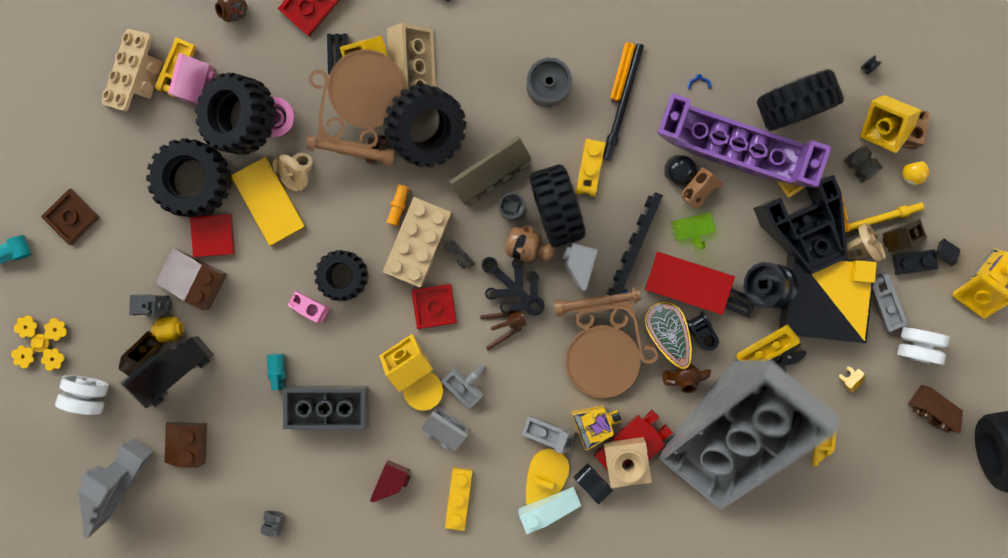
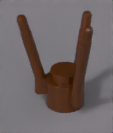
[480,311,526,350]

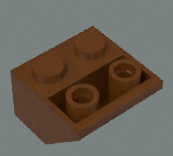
[908,385,963,434]

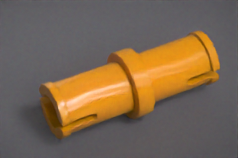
[386,184,410,227]

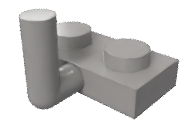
[441,364,485,409]

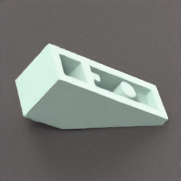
[518,487,581,534]

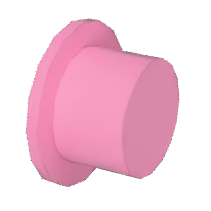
[270,96,295,137]

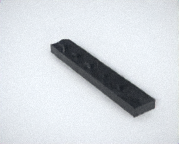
[606,192,663,296]

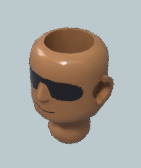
[505,226,556,263]

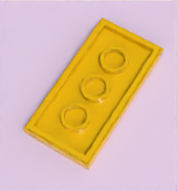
[231,156,306,246]

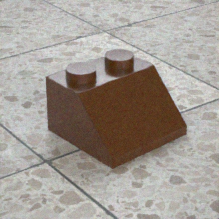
[164,422,207,468]

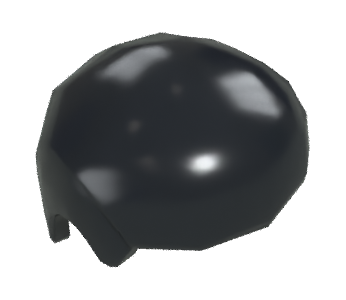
[664,155,697,186]

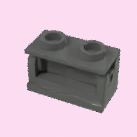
[129,294,172,317]

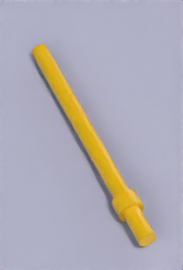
[849,202,924,232]

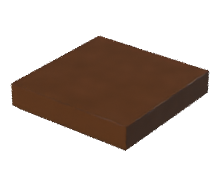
[41,189,100,245]

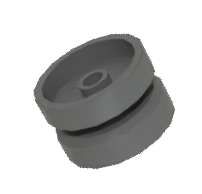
[526,57,572,107]

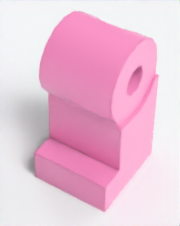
[288,291,331,323]

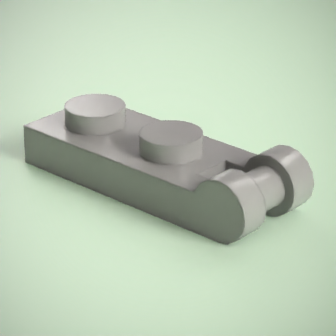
[872,272,908,332]

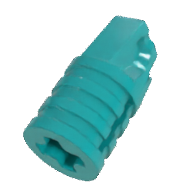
[266,354,286,390]

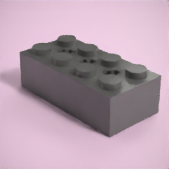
[283,386,368,430]

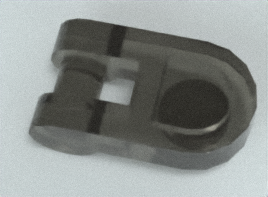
[444,240,476,270]

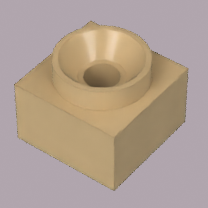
[603,437,652,488]

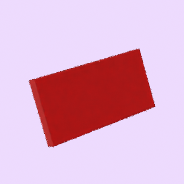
[644,251,735,315]

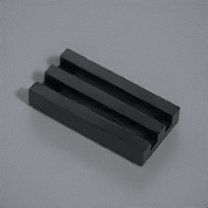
[327,33,348,75]
[725,288,755,318]

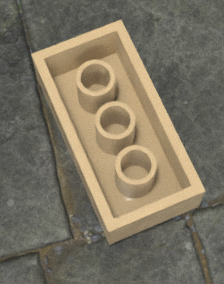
[383,197,452,288]

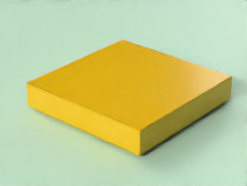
[952,272,1008,319]

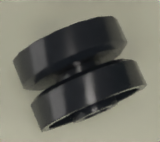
[743,262,798,309]

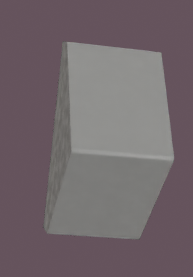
[659,360,840,510]

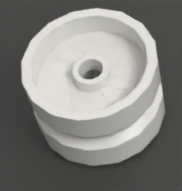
[897,327,950,365]
[55,375,109,415]

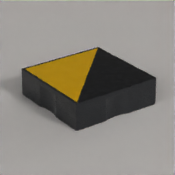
[779,254,873,344]

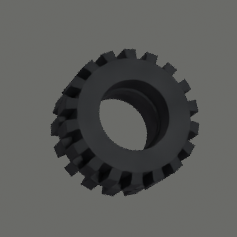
[314,250,369,301]

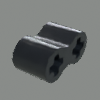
[573,463,614,504]

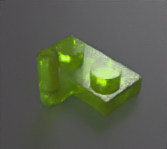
[671,212,716,250]

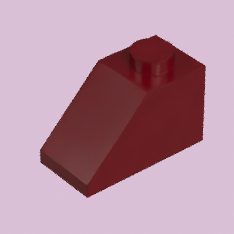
[370,460,411,503]

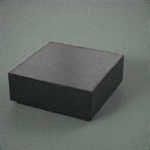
[935,239,961,266]

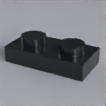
[892,249,938,275]

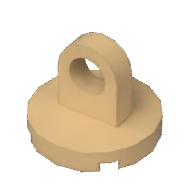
[273,153,313,191]
[846,223,886,262]

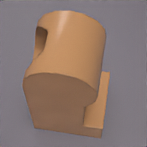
[903,109,930,150]
[682,167,723,208]

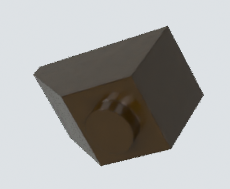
[882,219,927,253]
[118,331,164,376]

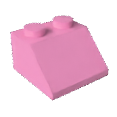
[168,53,216,105]

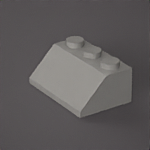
[561,243,598,291]

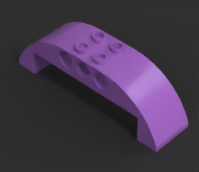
[657,93,832,187]

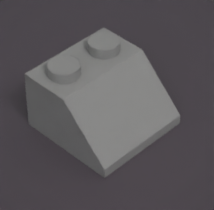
[422,406,469,451]

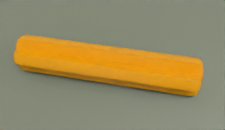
[610,42,636,102]

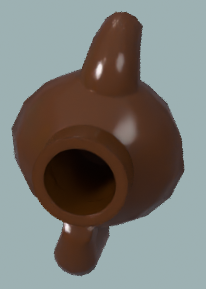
[662,363,711,393]

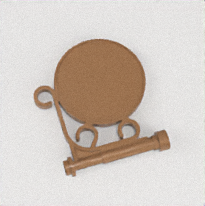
[306,49,405,166]
[554,287,658,398]

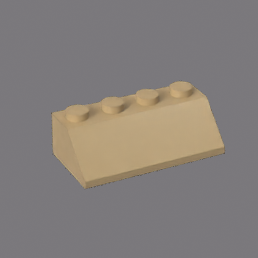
[387,23,436,110]

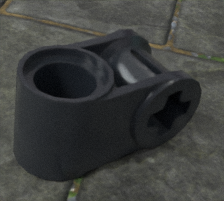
[686,311,719,351]

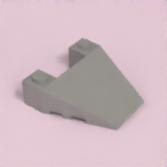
[78,438,153,539]

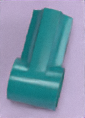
[0,235,32,265]

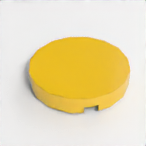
[403,371,444,411]

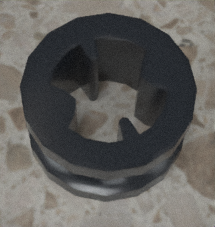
[860,55,882,75]

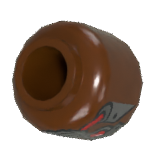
[215,0,247,22]

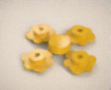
[11,315,67,371]

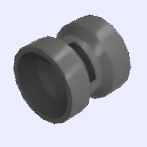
[260,511,284,537]

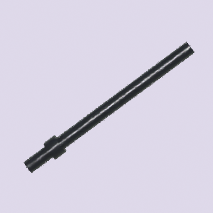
[603,44,644,161]

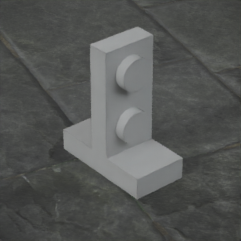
[521,416,578,454]

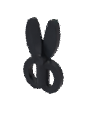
[771,343,806,372]

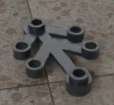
[482,257,545,316]

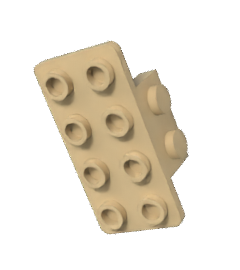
[101,29,163,112]

